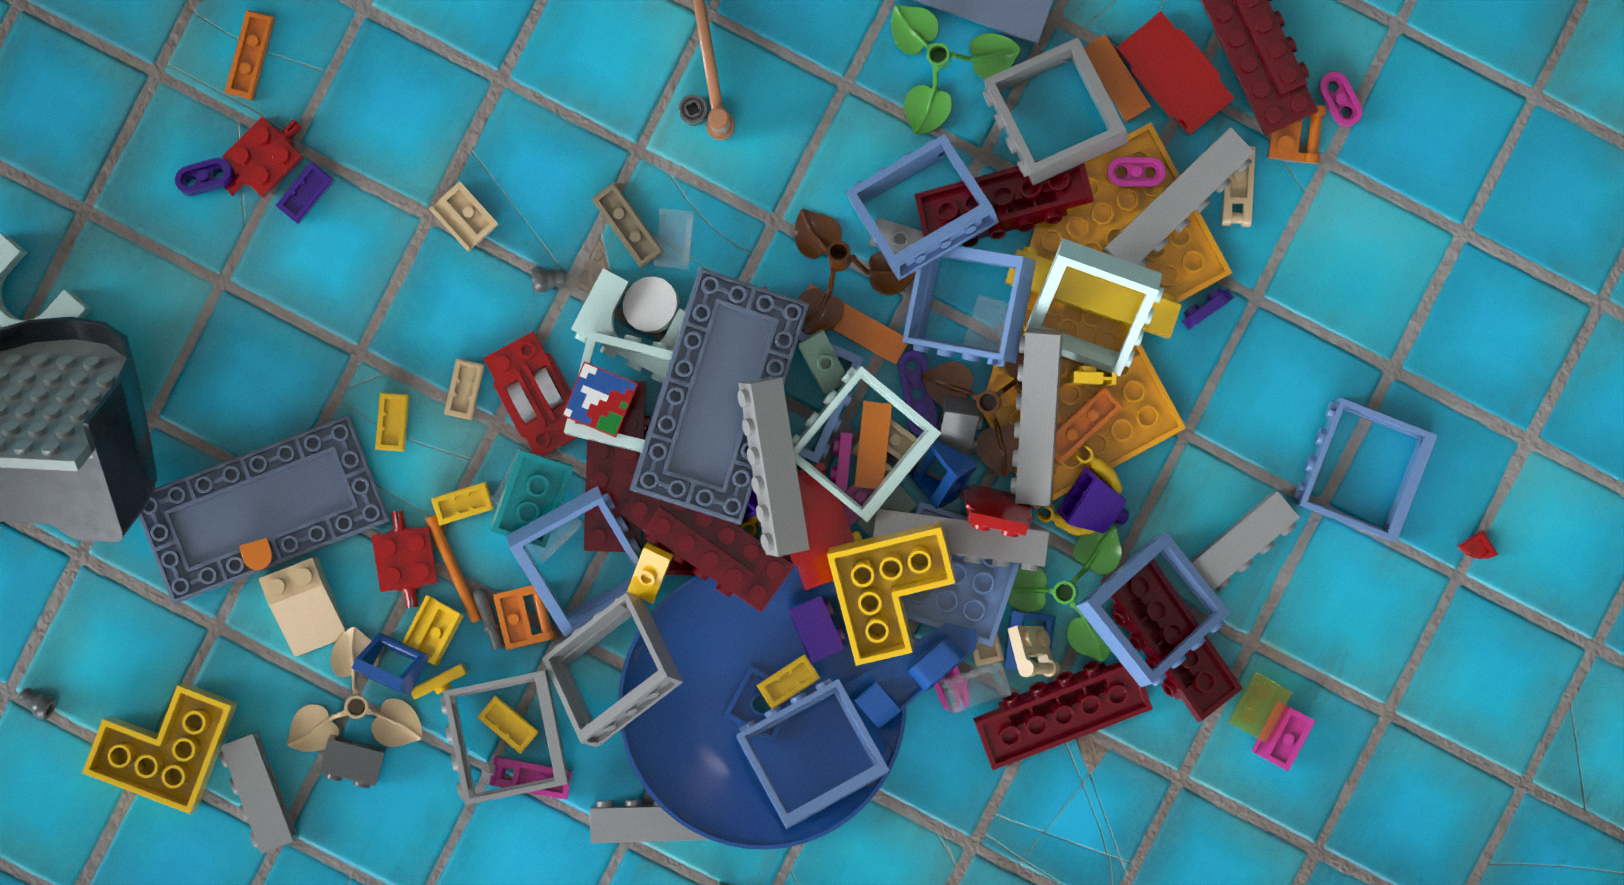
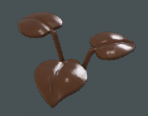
[795,208,916,334]
[922,350,1024,477]

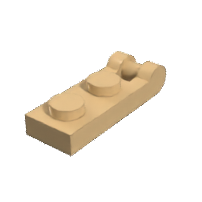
[1221,146,1256,227]

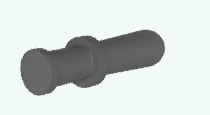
[473,588,505,651]

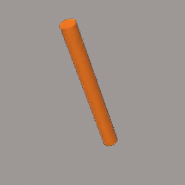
[425,515,482,623]

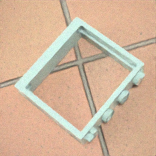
[1024,238,1164,376]
[564,328,672,452]
[792,366,941,522]

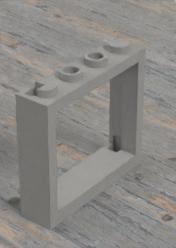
[982,38,1128,185]
[542,592,683,747]
[440,670,570,805]

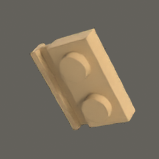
[429,181,499,252]

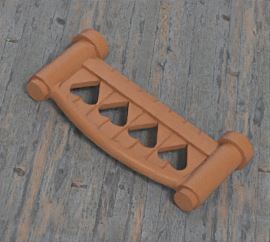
[693,0,735,141]

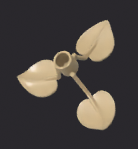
[287,627,422,752]

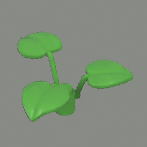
[891,5,1021,135]
[1008,525,1122,661]

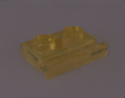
[1228,672,1293,743]

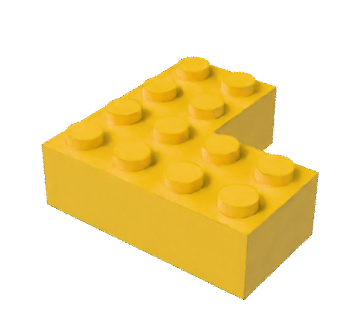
[827,521,956,666]
[82,683,238,814]

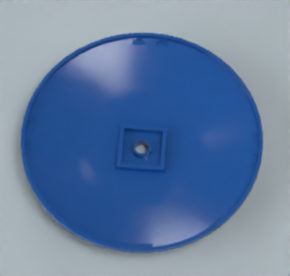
[618,562,906,850]

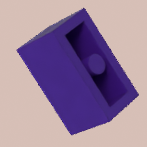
[788,596,846,663]

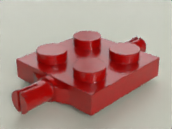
[222,116,304,198]
[371,510,438,608]

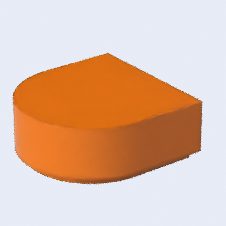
[239,537,273,570]

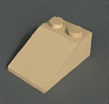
[259,557,347,657]

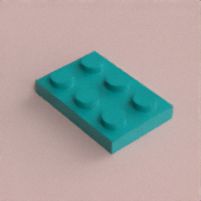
[489,448,575,548]

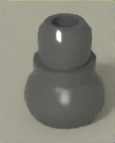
[531,266,566,293]
[18,688,57,719]

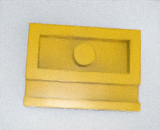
[1068,366,1117,386]
[402,595,464,666]

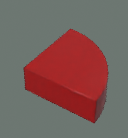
[1457,530,1498,559]

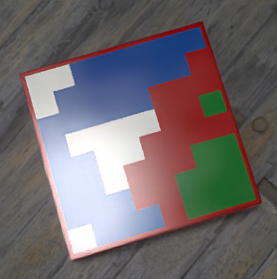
[562,362,639,438]

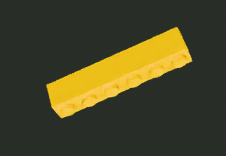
[1004,246,1182,339]

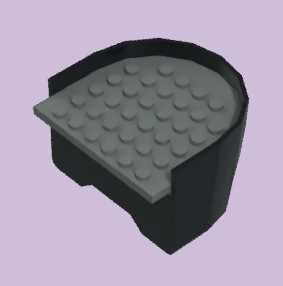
[0,317,157,542]

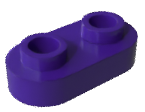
[175,158,234,196]
[1181,287,1234,330]

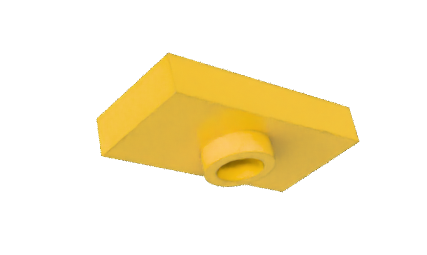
[375,392,410,452]
[431,481,495,526]
[627,543,673,604]
[756,654,820,709]
[411,663,469,700]
[477,695,540,754]

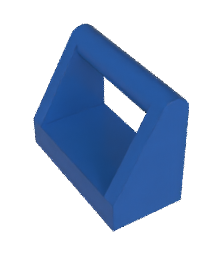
[911,440,977,509]
[1003,610,1056,670]
[351,633,429,697]

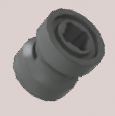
[679,94,708,126]

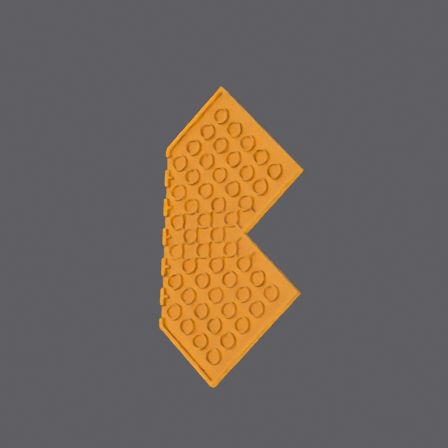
[983,122,1232,510]

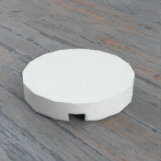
[623,276,680,334]

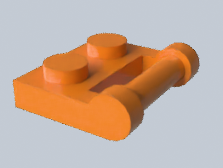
[1267,105,1327,164]
[493,585,557,650]

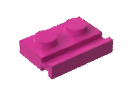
[1251,701,1316,772]

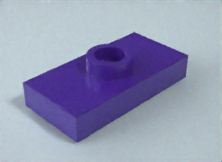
[275,161,335,224]

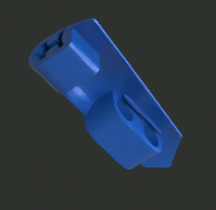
[844,623,977,729]

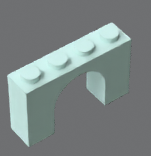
[0,232,92,327]
[571,268,685,383]

